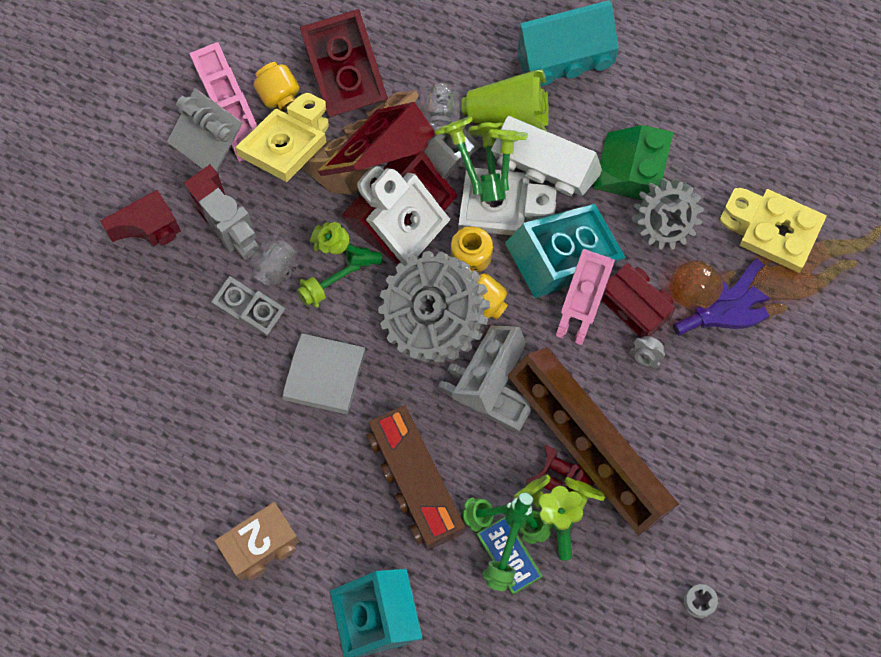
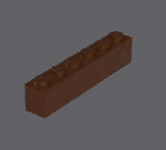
[507,347,679,536]

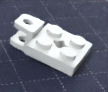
[357,166,450,265]
[458,168,556,235]

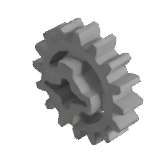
[632,178,704,250]

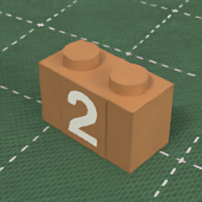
[214,502,300,581]

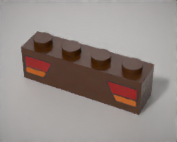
[366,405,465,551]

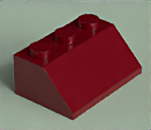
[341,152,458,264]

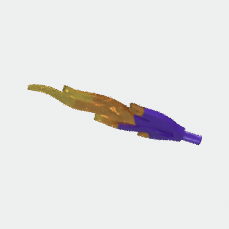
[673,225,881,336]

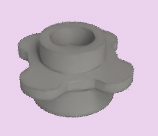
[629,336,665,369]

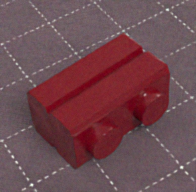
[601,263,676,338]

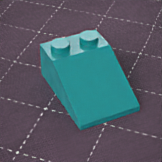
[505,204,626,298]

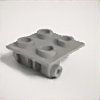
[167,88,243,172]

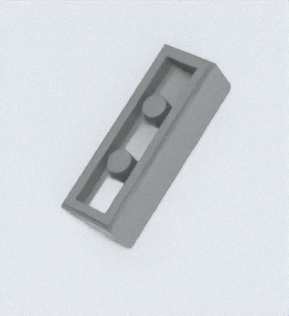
[451,325,526,414]

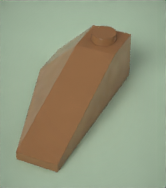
[301,90,419,195]

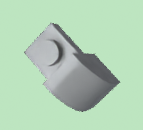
[424,128,481,179]

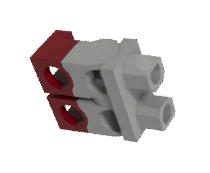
[184,164,260,261]

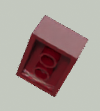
[300,9,388,118]
[317,102,435,176]

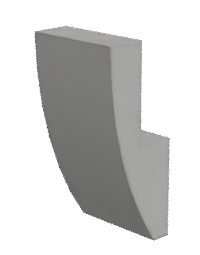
[211,276,286,336]

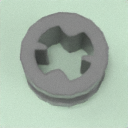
[684,584,718,618]

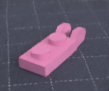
[556,249,615,345]

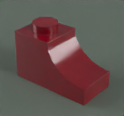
[100,189,181,247]

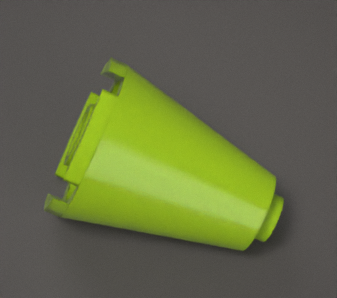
[462,69,549,132]

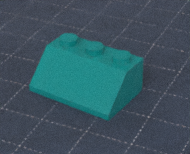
[517,0,619,86]

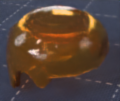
[669,260,724,309]

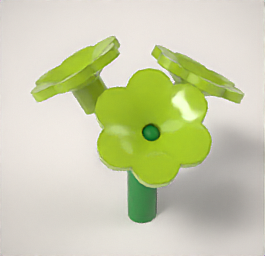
[513,474,605,561]

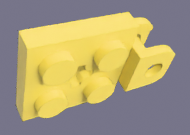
[235,93,329,182]
[720,188,827,273]

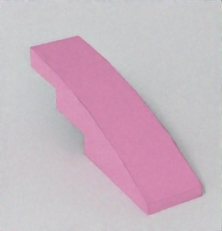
[189,42,257,163]

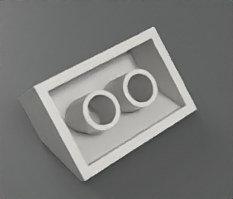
[491,116,602,196]

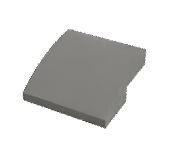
[282,333,365,415]

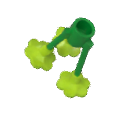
[434,116,528,202]

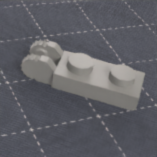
[437,363,533,434]

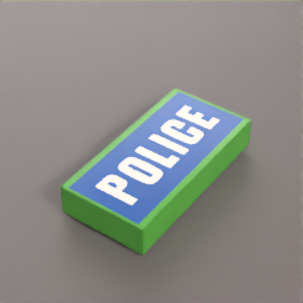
[476,517,543,596]

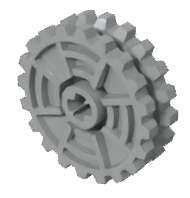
[378,251,490,363]

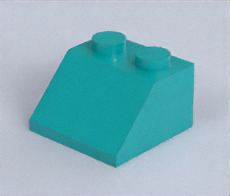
[330,569,423,657]

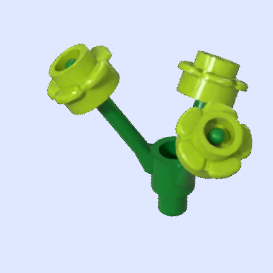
[297,222,382,308]

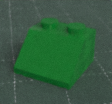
[593,125,674,200]

